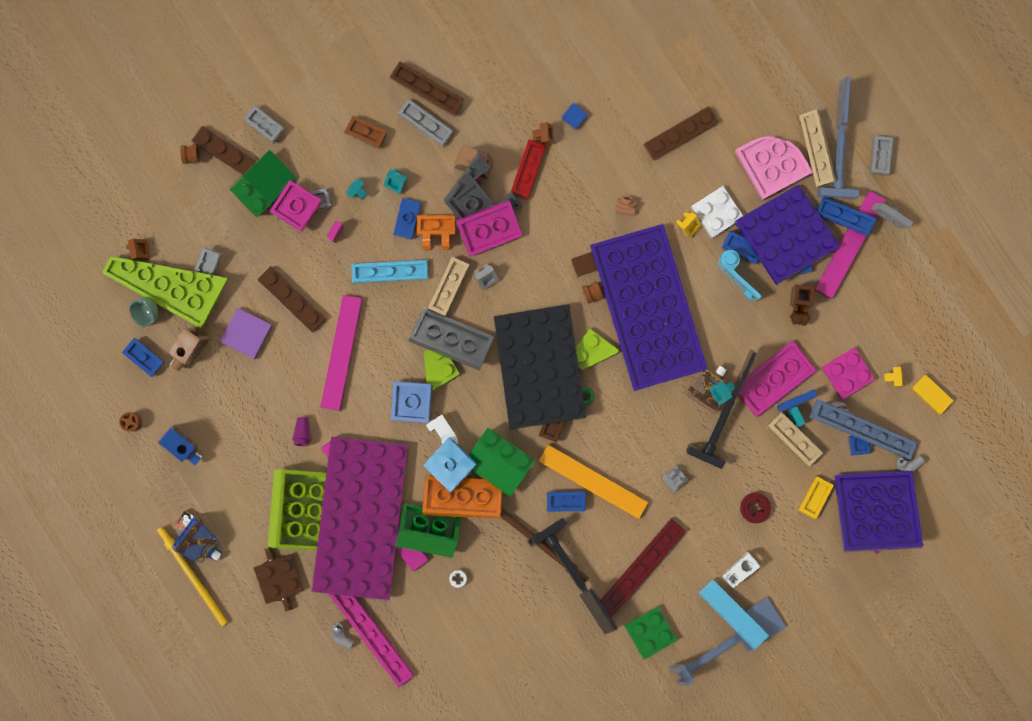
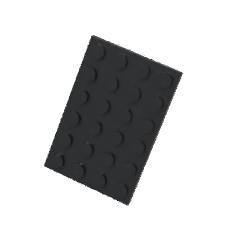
[494,304,586,430]

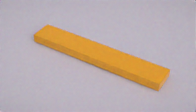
[538,445,648,519]

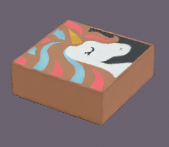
[174,510,202,531]

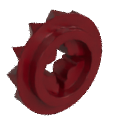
[740,493,771,524]

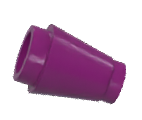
[292,417,311,446]

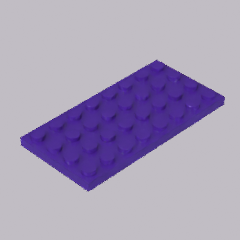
[590,224,708,391]

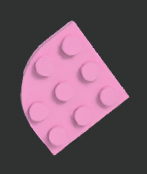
[735,136,813,200]

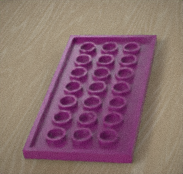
[312,437,408,600]

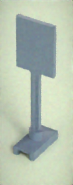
[817,76,859,199]
[669,597,786,686]

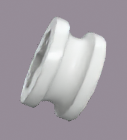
[449,570,467,588]

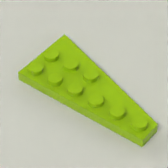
[102,256,229,328]

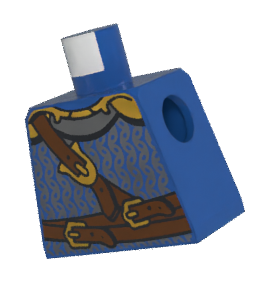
[158,425,202,465]
[171,516,222,563]

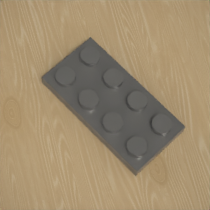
[409,308,494,371]

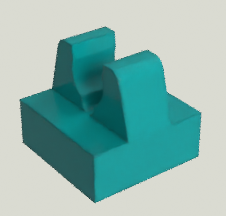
[384,168,408,195]
[344,178,368,199]
[709,381,735,405]

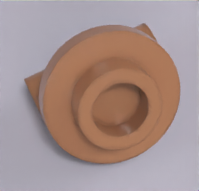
[615,196,637,216]

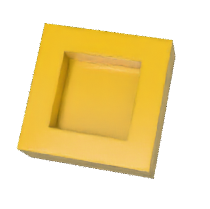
[676,212,702,238]
[884,367,904,387]

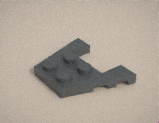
[444,153,522,219]

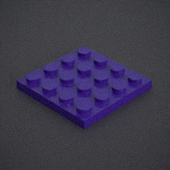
[735,184,841,285]
[834,471,923,552]

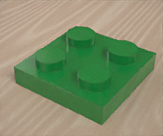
[624,606,678,660]

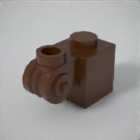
[790,284,815,326]

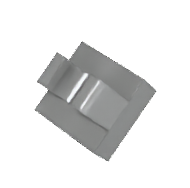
[474,264,499,290]
[661,465,689,492]

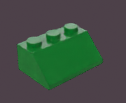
[469,428,535,497]
[396,503,460,558]

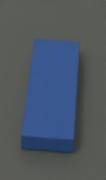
[817,197,877,237]

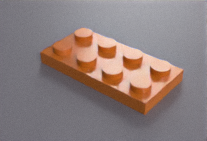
[422,476,502,519]

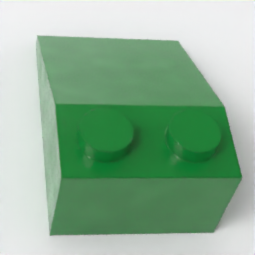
[228,149,296,218]

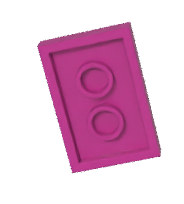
[455,200,522,257]

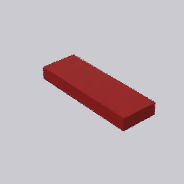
[511,139,546,199]

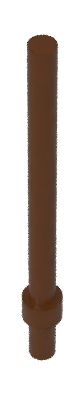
[500,508,589,583]

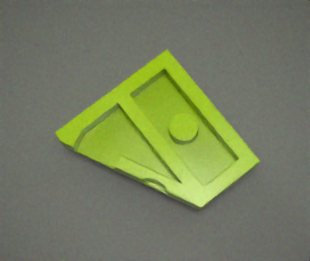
[576,329,619,370]
[424,349,460,392]

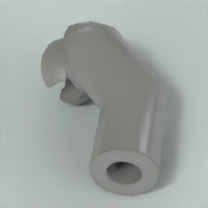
[896,455,925,472]
[331,623,354,649]

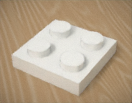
[691,186,743,239]

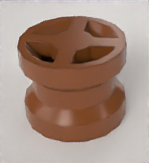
[181,144,200,164]
[582,281,603,304]
[119,412,142,432]

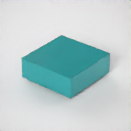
[787,406,805,427]

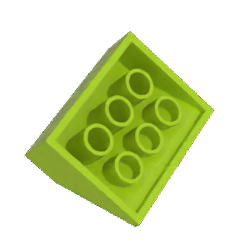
[267,469,326,550]

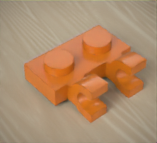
[417,215,455,250]

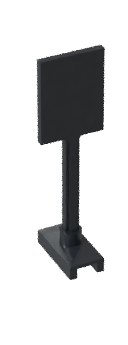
[686,349,757,469]
[527,518,618,634]

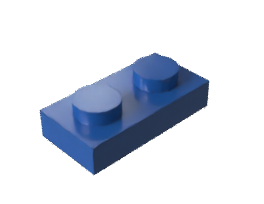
[122,338,165,377]

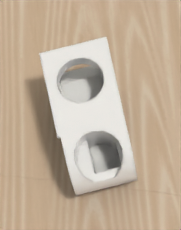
[426,415,458,444]
[722,551,760,588]

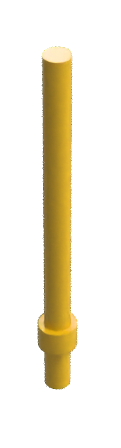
[157,526,228,626]

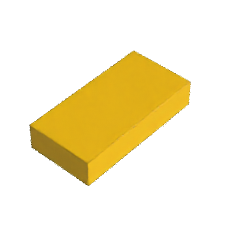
[911,375,954,415]
[798,476,834,519]

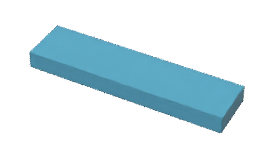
[351,260,429,284]
[699,580,769,650]

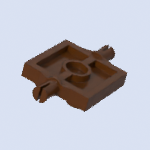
[253,547,303,612]

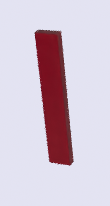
[600,519,686,618]

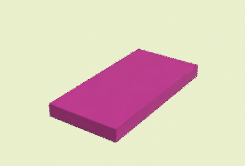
[738,341,817,417]

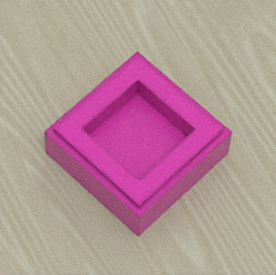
[327,220,344,243]

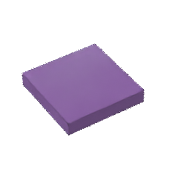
[220,308,272,359]

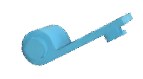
[718,250,761,302]

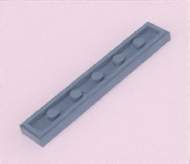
[810,399,918,460]

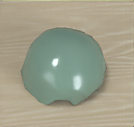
[129,297,159,327]

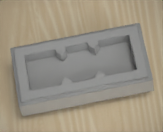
[243,105,285,144]
[870,135,894,176]
[871,202,913,229]
[194,246,222,275]

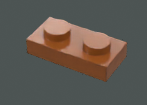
[345,115,387,149]

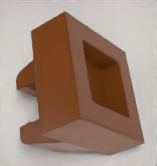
[532,122,554,145]
[126,239,150,260]

